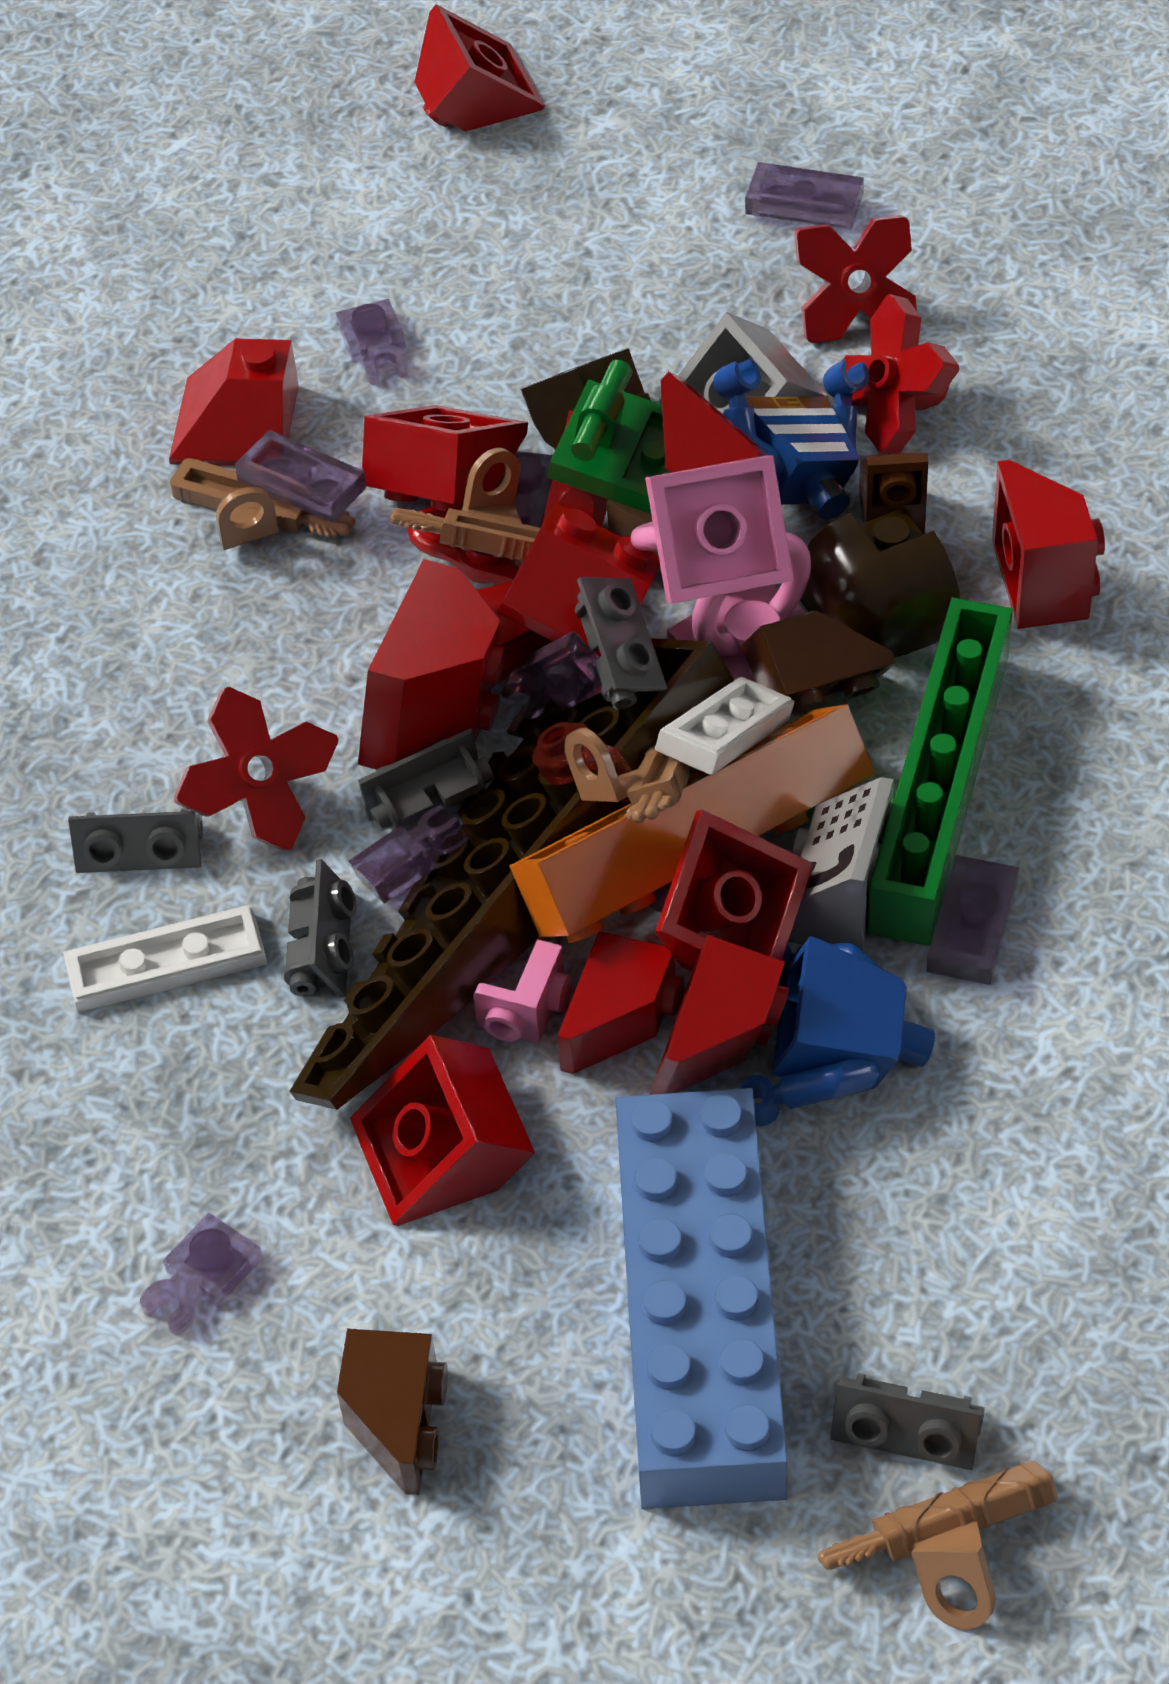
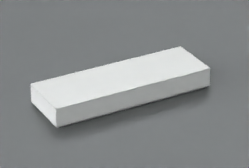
[655,677,795,775]
[63,904,267,1013]

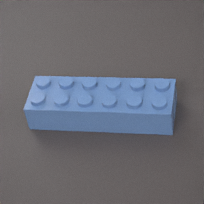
[615,1088,787,1509]

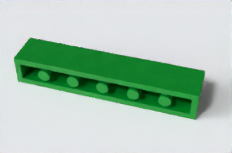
[867,597,1013,947]

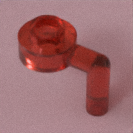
[532,722,632,806]

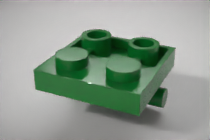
[547,360,670,514]

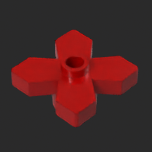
[794,215,917,343]
[842,294,959,454]
[174,687,339,851]

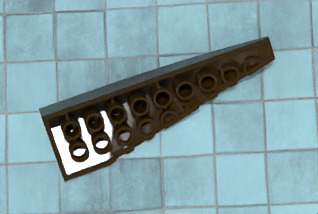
[289,638,734,1110]

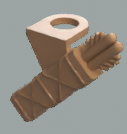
[390,448,540,562]
[170,458,356,550]
[565,728,693,823]
[818,1461,1058,1630]

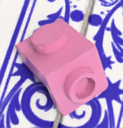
[473,939,572,1043]

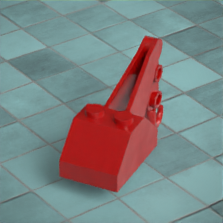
[358,507,555,770]

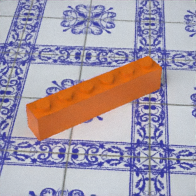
[509,704,876,943]

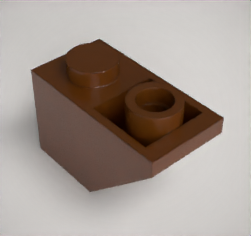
[859,452,928,535]
[742,610,897,715]
[337,1328,448,1495]

